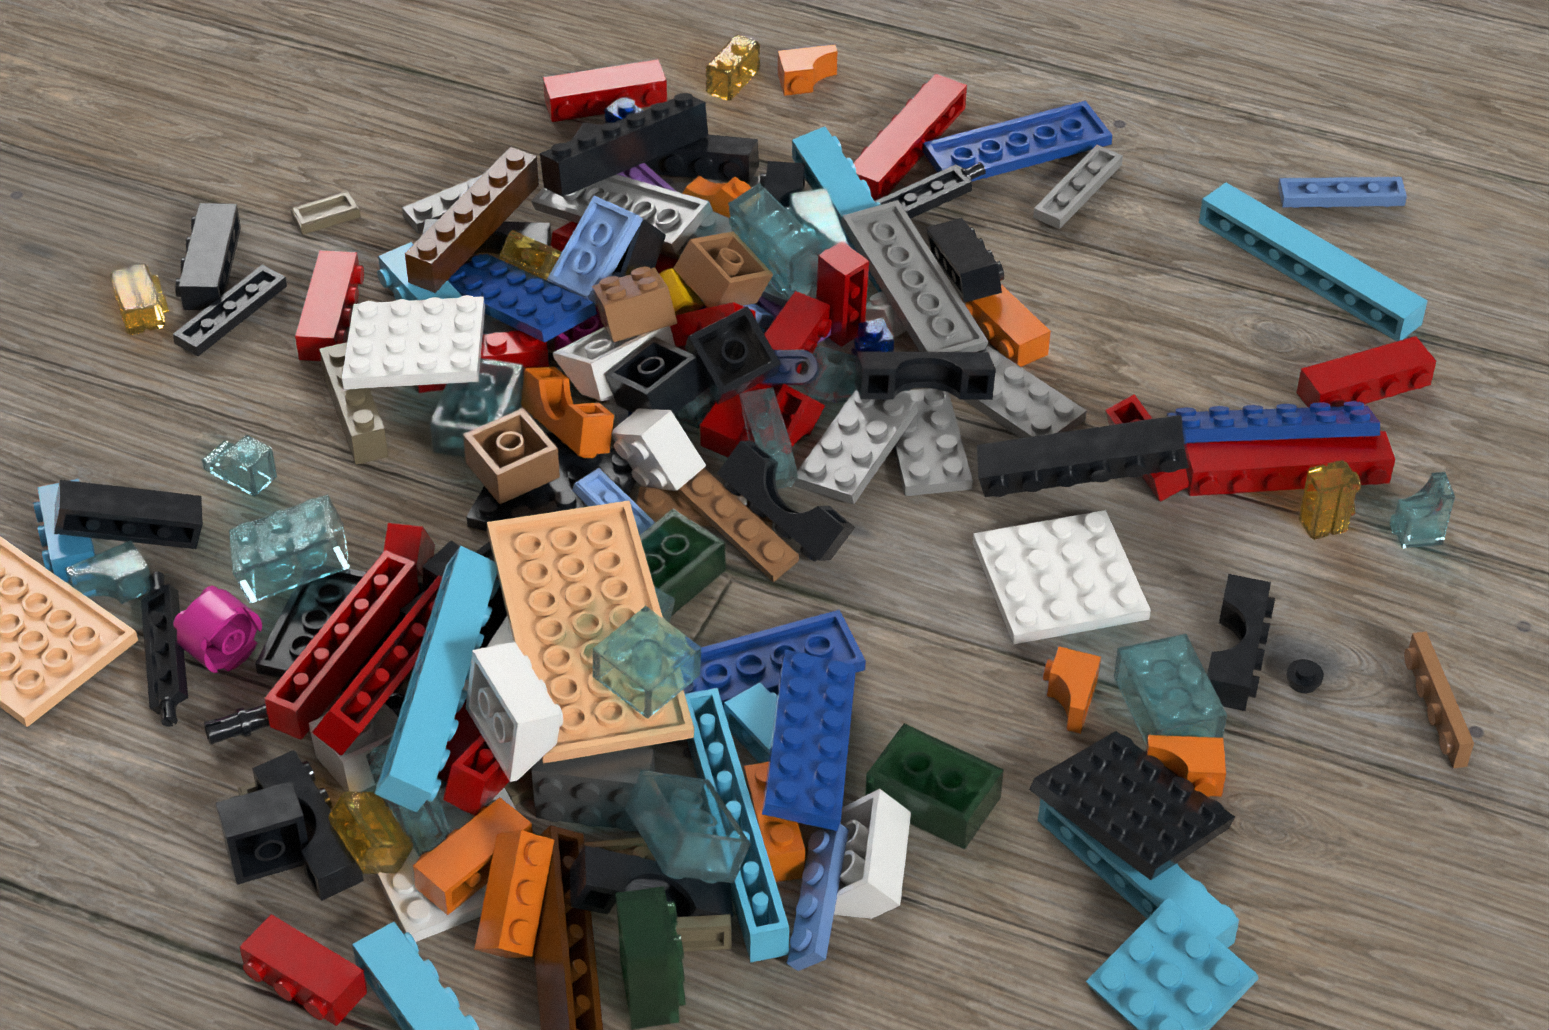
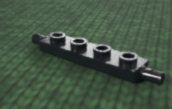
[835,162,986,240]
[141,572,188,727]

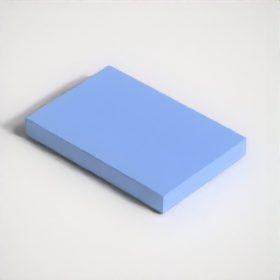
[547,196,643,304]

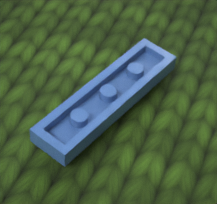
[1278,177,1407,208]
[787,824,849,971]

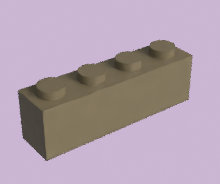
[319,342,388,465]

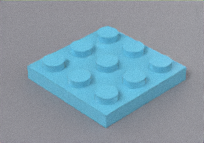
[1086,897,1259,1030]

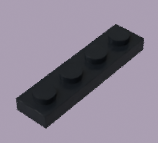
[173,265,287,356]

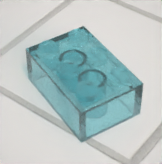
[728,183,821,299]
[430,358,524,457]
[229,494,350,603]
[1114,634,1227,744]
[625,770,751,883]

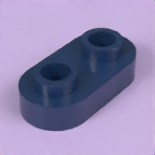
[761,350,819,386]

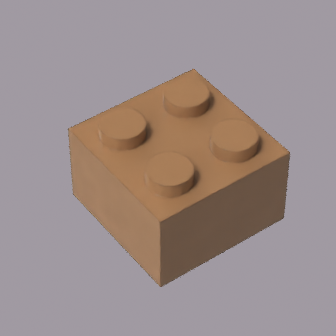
[673,231,773,308]
[592,267,677,343]
[463,408,560,504]

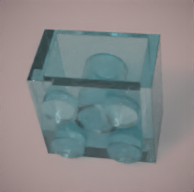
[593,606,701,719]

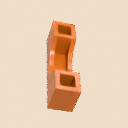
[521,367,614,458]

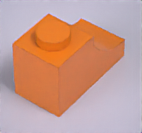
[778,44,838,96]
[683,176,759,223]
[1043,646,1101,734]
[1145,735,1226,797]

